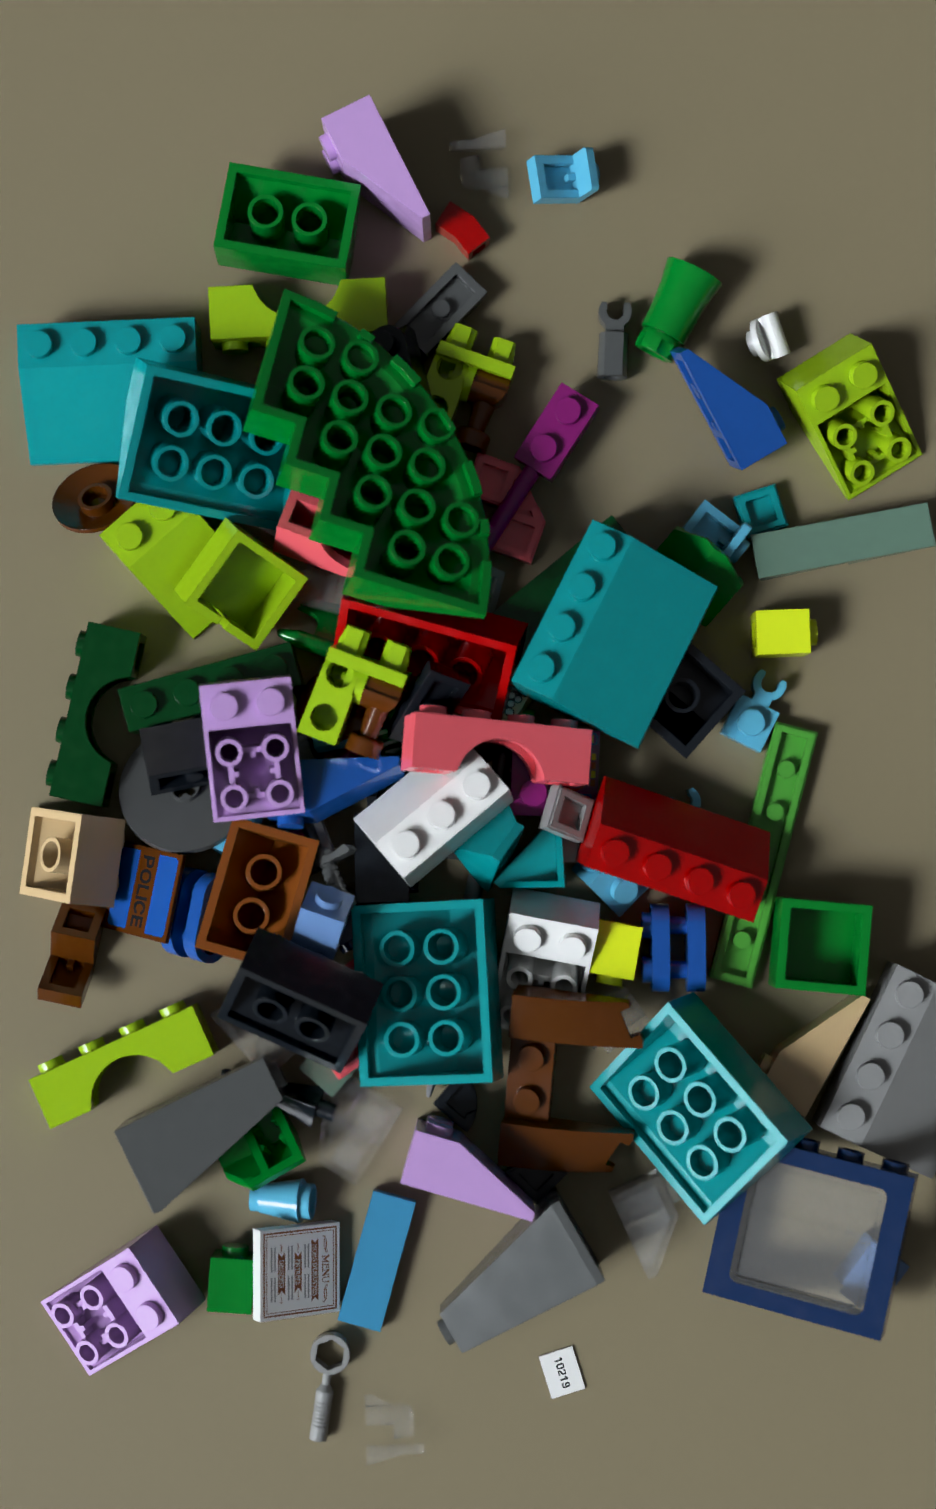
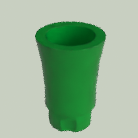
[635,257,722,364]

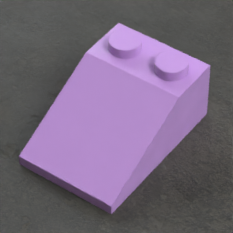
[319,94,432,242]
[400,1115,535,1222]

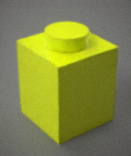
[750,609,818,658]
[589,918,643,987]

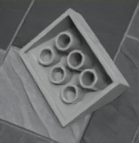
[812,961,936,1179]

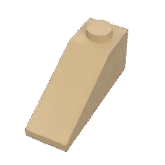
[756,995,871,1117]

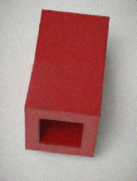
[435,201,490,261]

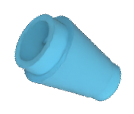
[249,1178,317,1223]

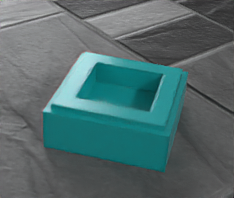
[732,484,789,540]

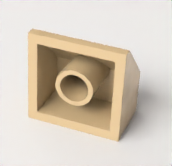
[19,807,126,908]

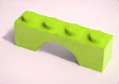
[208,277,389,355]
[29,1000,219,1129]

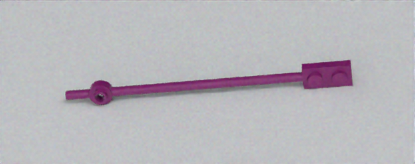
[289,383,600,836]

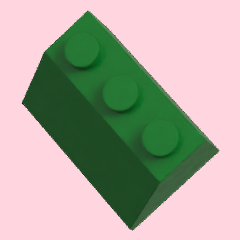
[213,162,361,286]

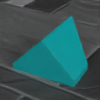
[454,805,524,892]
[493,829,565,888]

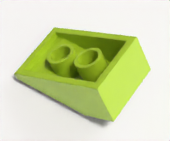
[99,502,217,640]

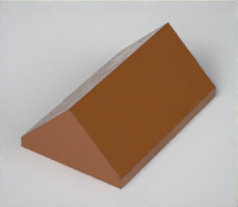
[195,820,320,961]

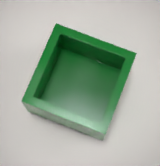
[768,896,873,996]

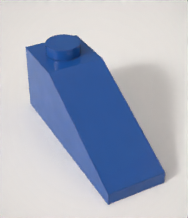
[670,347,787,470]
[267,756,406,830]

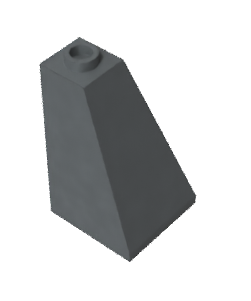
[114,1055,288,1214]
[437,1186,605,1353]

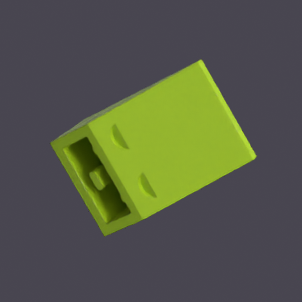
[776,333,923,500]

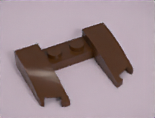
[497,984,645,1173]

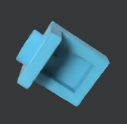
[526,147,600,204]
[683,500,752,564]
[572,862,648,917]

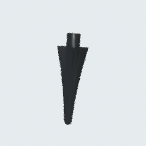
[221,1069,338,1128]

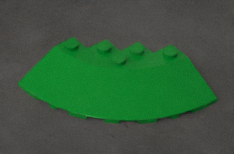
[243,289,492,619]

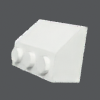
[353,748,514,888]

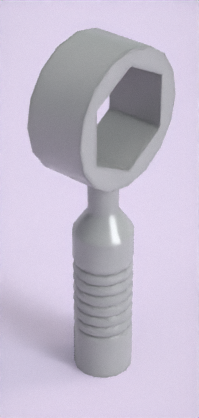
[309,1331,351,1442]

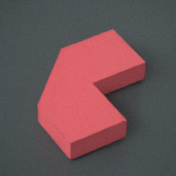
[474,453,546,565]

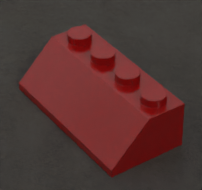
[334,595,528,720]
[575,775,770,923]

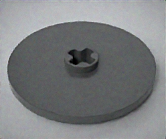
[119,745,231,854]

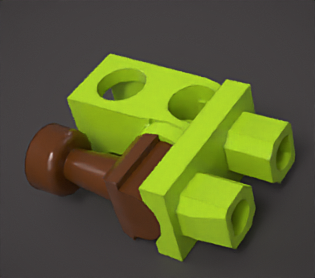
[427,323,516,454]
[297,624,412,760]

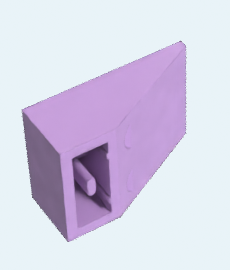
[199,674,305,823]
[41,1225,206,1376]

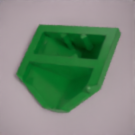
[656,526,744,627]
[218,1106,306,1191]

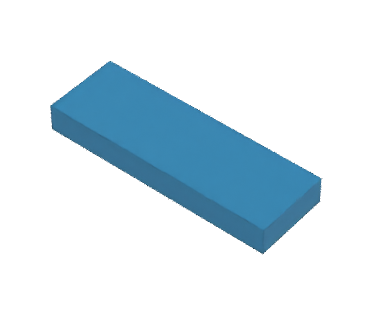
[338,1188,416,1332]

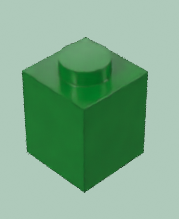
[206,1243,253,1315]

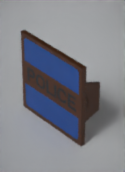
[103,842,186,944]

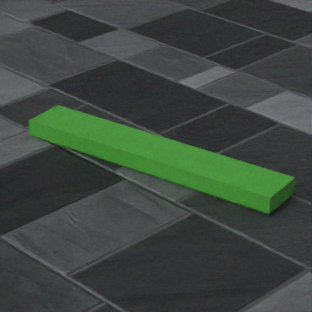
[708,721,818,989]

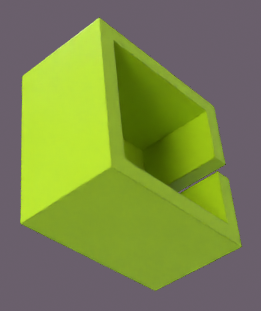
[174,517,309,651]

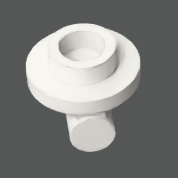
[746,311,791,362]

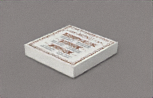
[253,1220,340,1322]

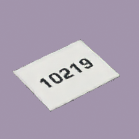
[538,1346,585,1399]

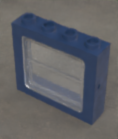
[702,1137,919,1341]

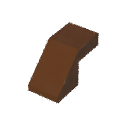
[37,903,106,1008]

